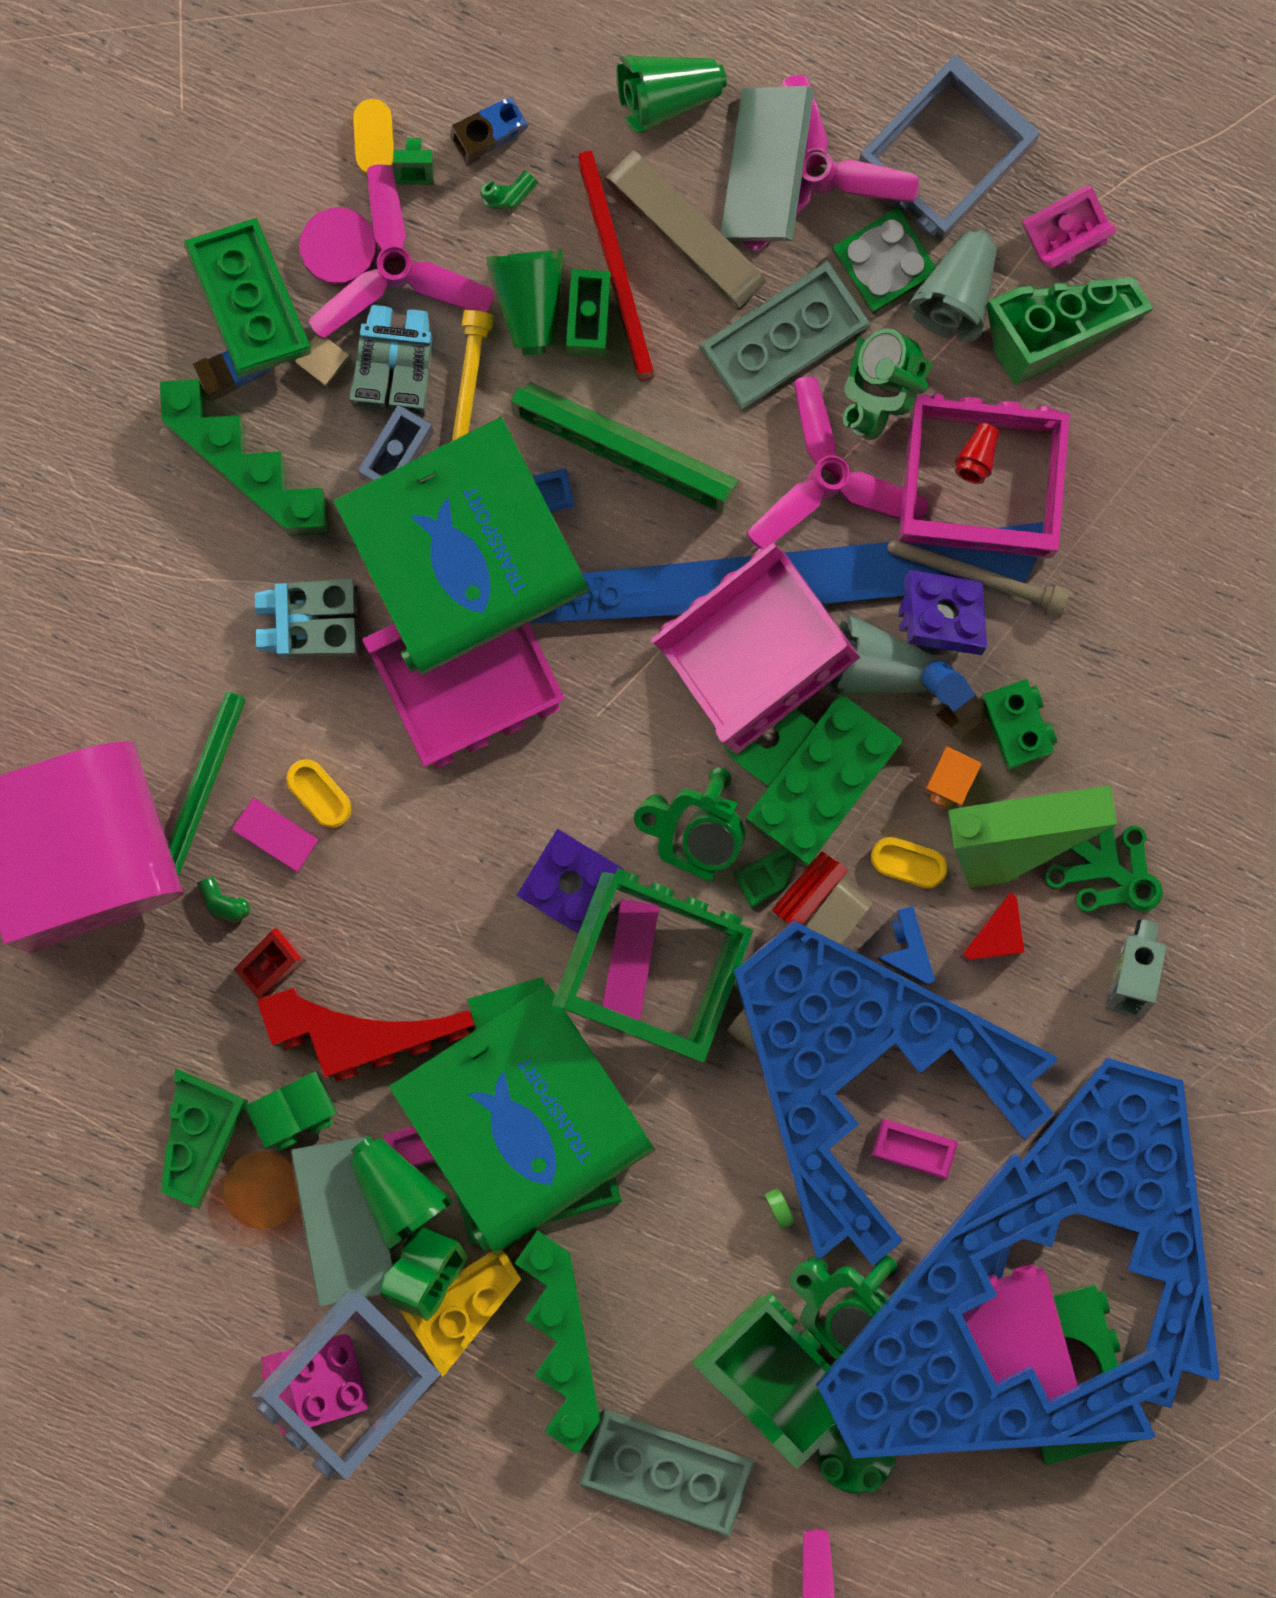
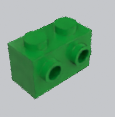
[980,678,1057,771]

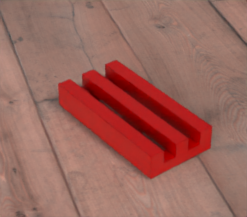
[772,851,848,925]

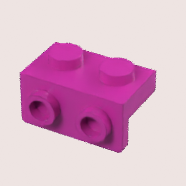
[1021,185,1117,269]

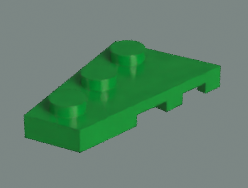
[161,1068,248,1209]

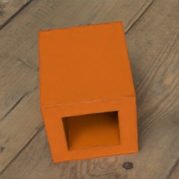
[924,746,982,811]

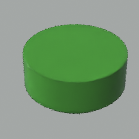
[764,1188,795,1230]

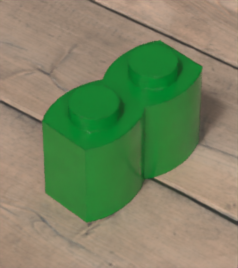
[245,1071,338,1152]
[380,1227,468,1321]

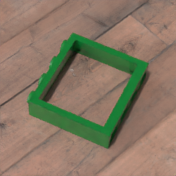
[552,868,753,1063]

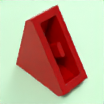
[960,892,1025,961]
[234,927,306,999]

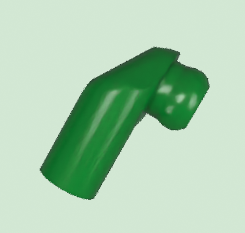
[480,170,538,209]
[197,876,250,923]

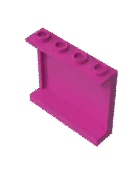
[651,542,861,754]
[362,623,565,770]
[931,1264,1078,1454]

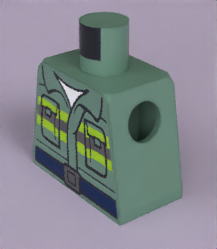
[1105,920,1166,1018]

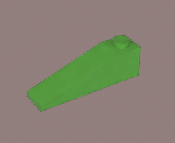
[948,785,1117,889]

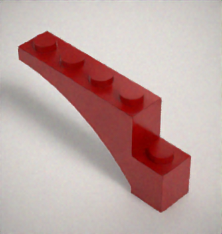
[257,987,475,1082]

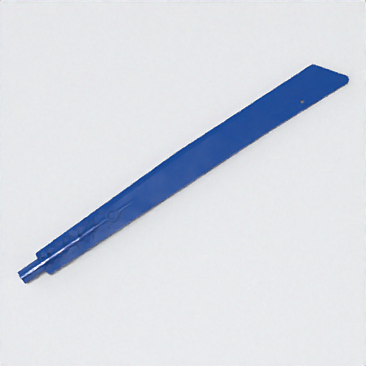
[529,522,1043,624]

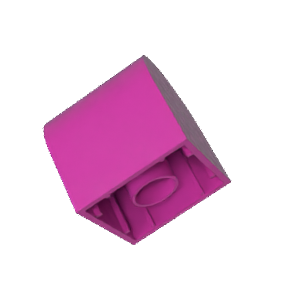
[0,741,184,953]

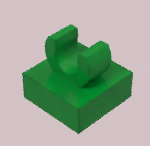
[393,138,434,185]

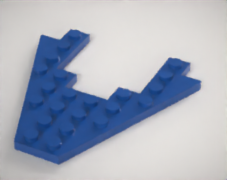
[733,921,1058,1266]
[980,1058,1220,1408]
[816,1153,1175,1458]

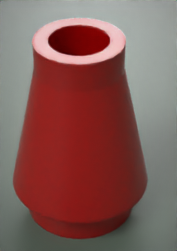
[955,423,1000,484]

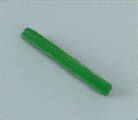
[168,691,245,876]

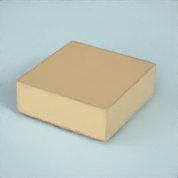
[295,334,350,387]

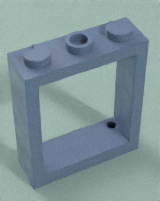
[859,54,1040,241]
[251,1290,441,1480]

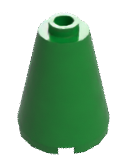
[616,55,727,134]
[486,250,564,356]
[349,1136,453,1250]

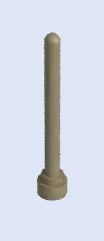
[887,540,1070,619]

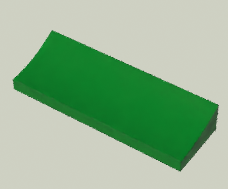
[511,382,739,515]

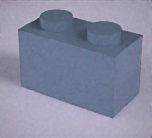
[358,405,434,483]

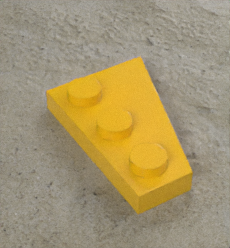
[400,1250,522,1377]

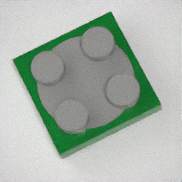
[832,207,936,314]

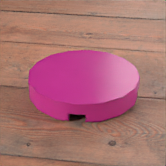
[300,208,377,285]

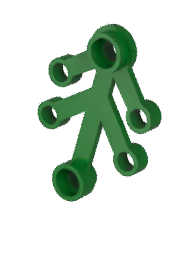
[1044,826,1163,912]

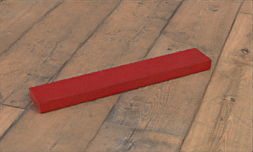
[578,150,654,382]

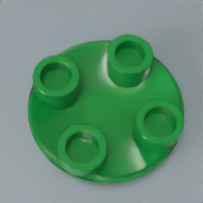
[817,1429,896,1494]

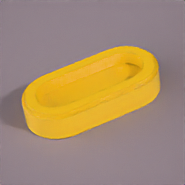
[353,99,394,175]
[286,759,352,829]
[870,837,948,889]

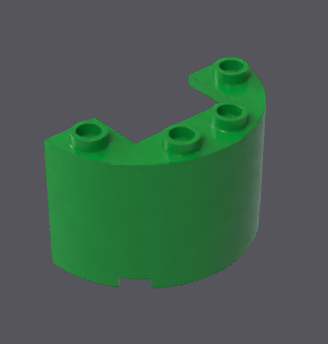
[692,1292,838,1469]

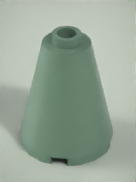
[909,230,997,342]
[827,616,935,694]

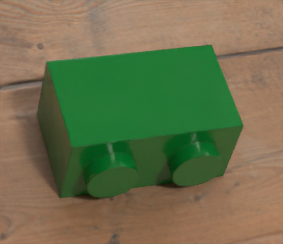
[566,269,611,358]

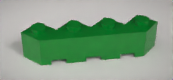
[160,379,328,536]
[515,1230,600,1454]

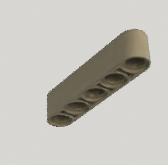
[605,150,766,309]
[726,879,874,1055]

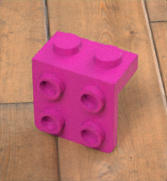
[261,1334,369,1434]

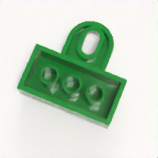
[723,693,903,868]

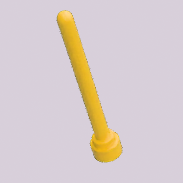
[452,310,494,441]

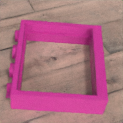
[899,393,1070,558]

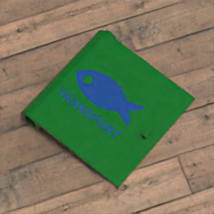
[333,416,590,676]
[389,984,655,1254]

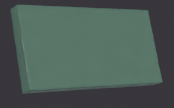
[721,86,814,241]
[699,261,871,411]
[290,1136,393,1306]
[579,1409,755,1537]

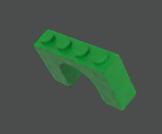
[1038,1284,1138,1465]

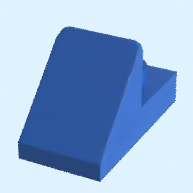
[877,906,935,985]

